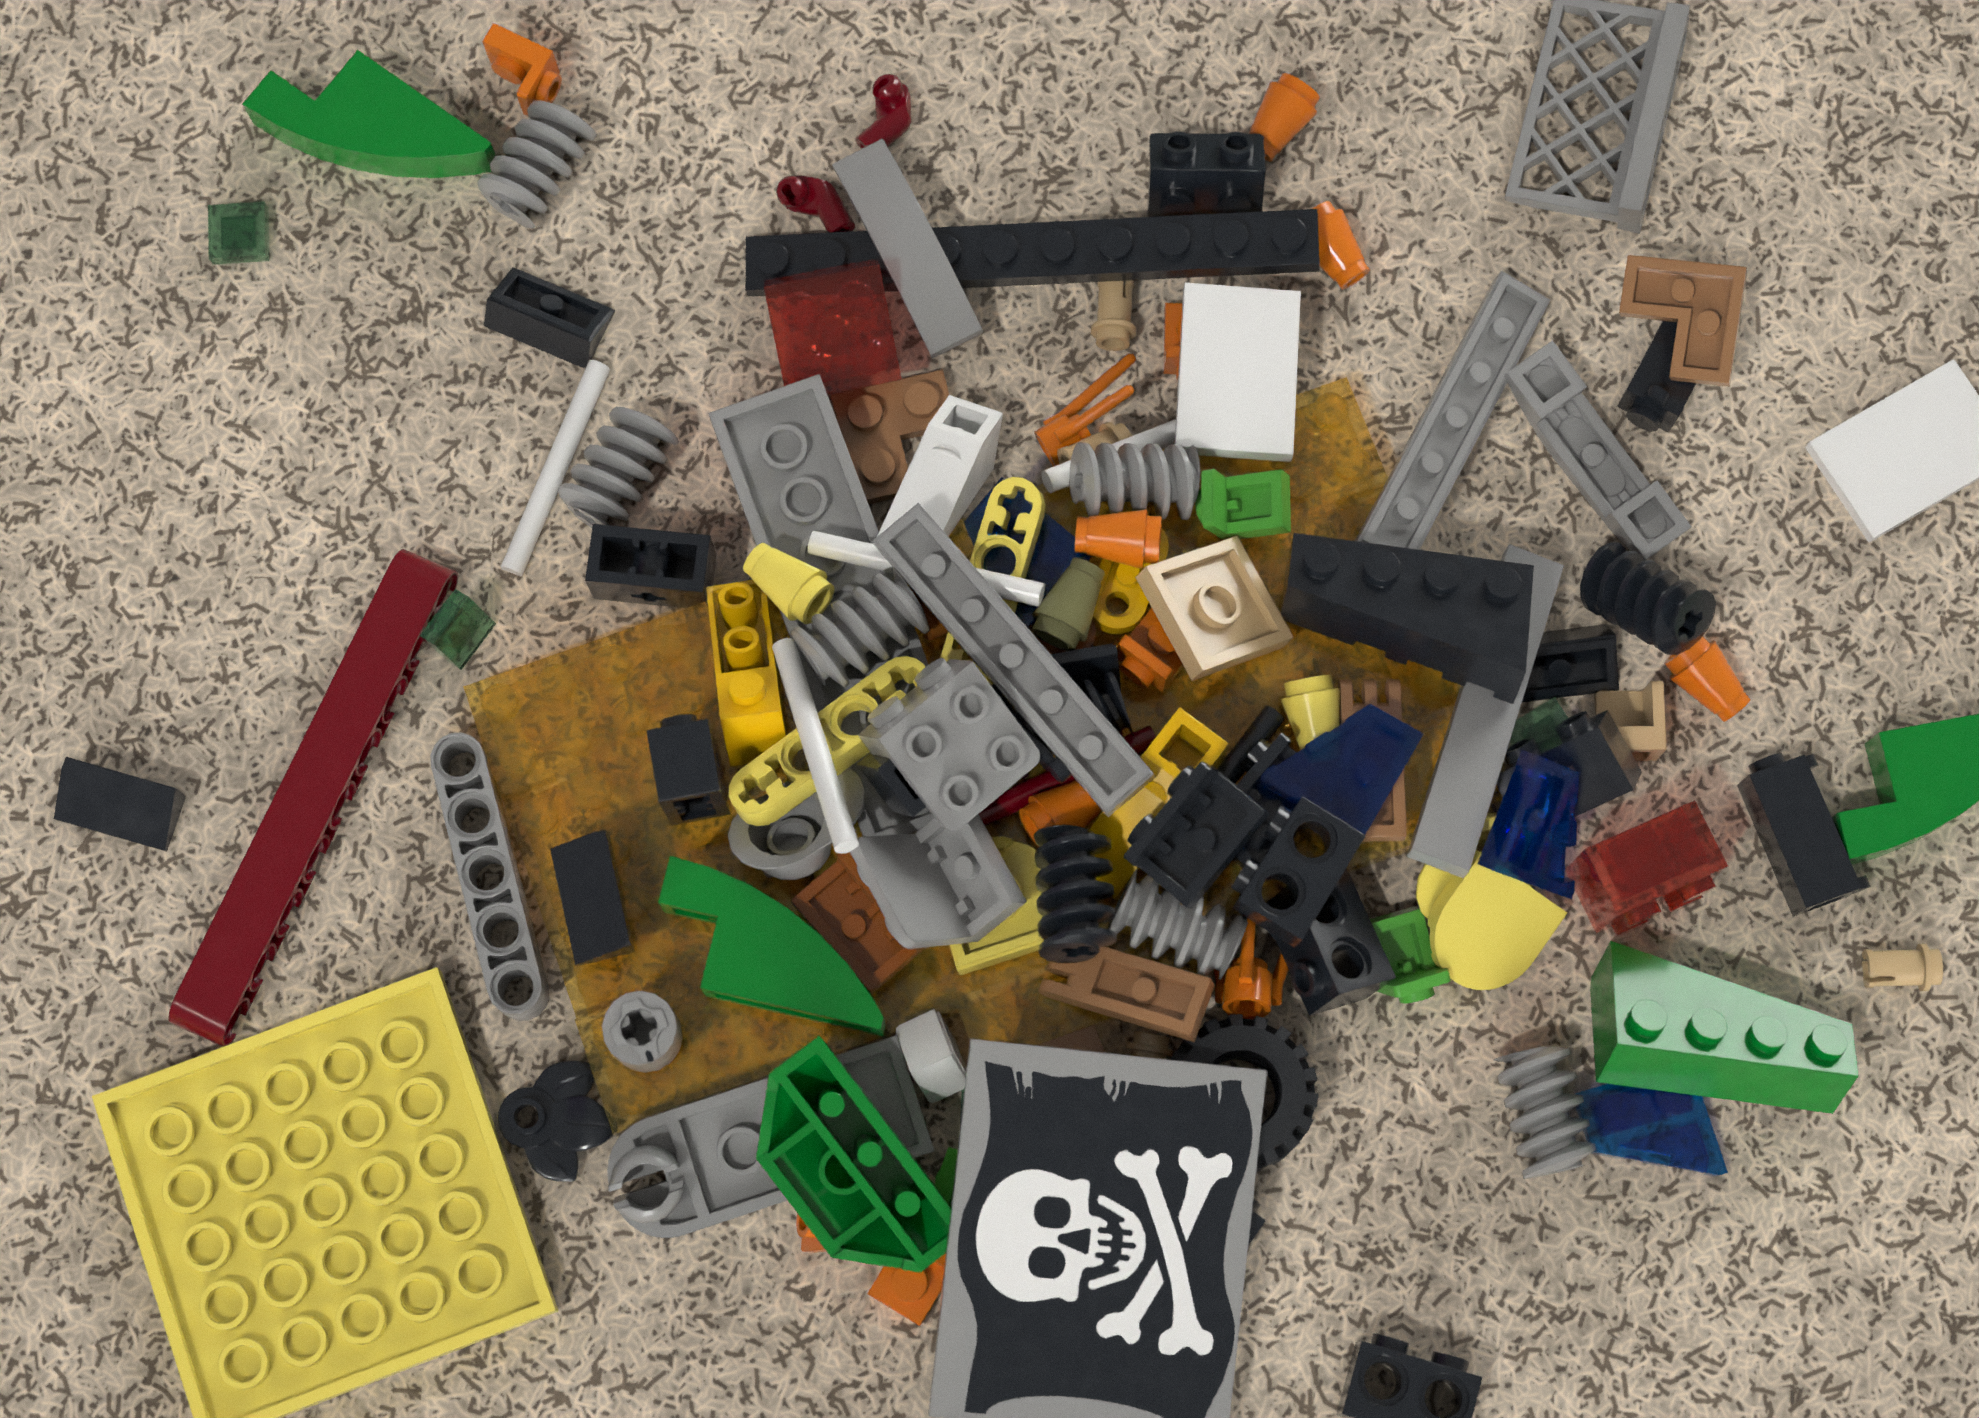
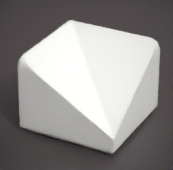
[896,1009,967,1103]

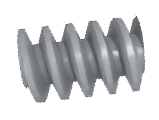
[477,100,597,229]
[558,407,679,528]
[1069,442,1200,520]
[791,568,930,688]
[1108,868,1248,979]
[1494,1046,1596,1179]

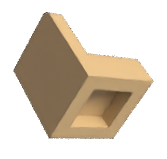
[1594,681,1667,761]

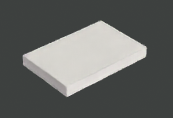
[1174,283,1301,462]
[1805,359,1979,543]

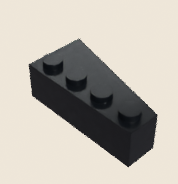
[1281,533,1534,704]

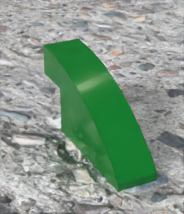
[242,50,496,178]
[1832,714,1979,864]
[658,855,886,1037]

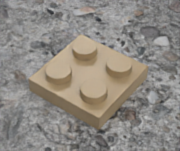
[1135,536,1294,681]

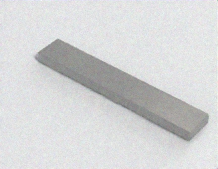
[1355,271,1550,550]
[872,502,1155,817]
[1406,544,1564,878]

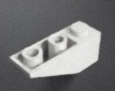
[877,395,1003,537]

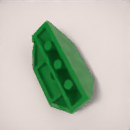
[756,1034,951,1273]

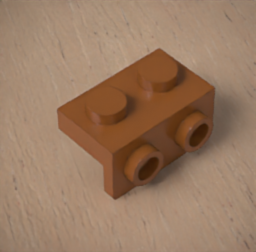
[791,852,927,995]

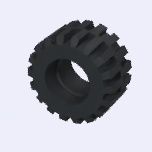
[1171,1014,1319,1172]

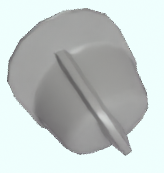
[728,768,866,880]

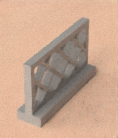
[1505,0,1690,234]

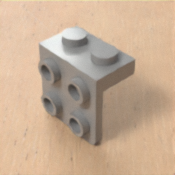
[858,658,1040,831]
[850,814,1027,949]

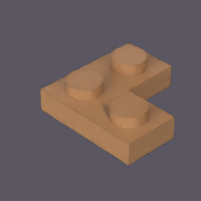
[1619,255,1747,387]
[831,369,949,505]

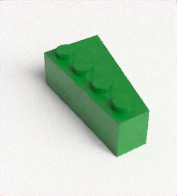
[1590,941,1859,1114]

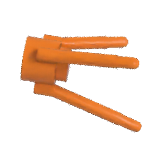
[1034,353,1136,467]
[1214,915,1289,1019]

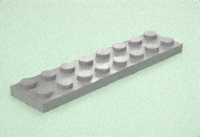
[708,374,934,837]

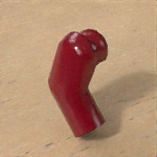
[855,74,911,149]
[776,175,855,233]

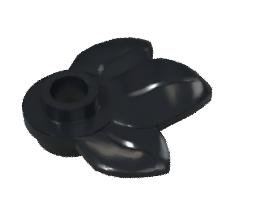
[498,1060,619,1182]

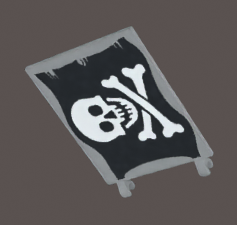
[928,1038,1267,1418]

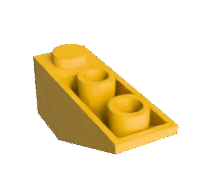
[706,580,787,767]
[1090,707,1229,900]

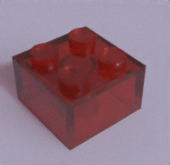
[764,259,902,394]
[1565,800,1728,937]

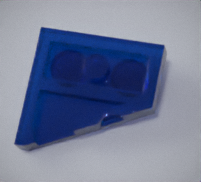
[1477,750,1579,899]
[1575,1084,1728,1177]

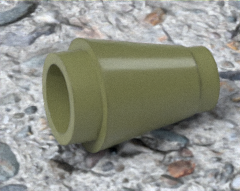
[1031,558,1105,651]

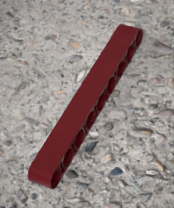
[168,549,459,1047]

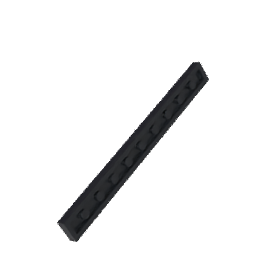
[745,209,1320,297]

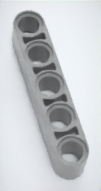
[430,732,549,1021]

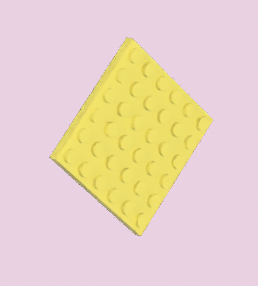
[92,967,559,1418]

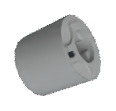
[602,991,683,1073]

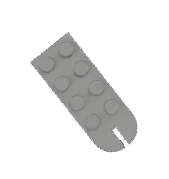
[607,1033,934,1238]

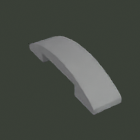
[832,139,983,359]
[1504,340,1692,561]

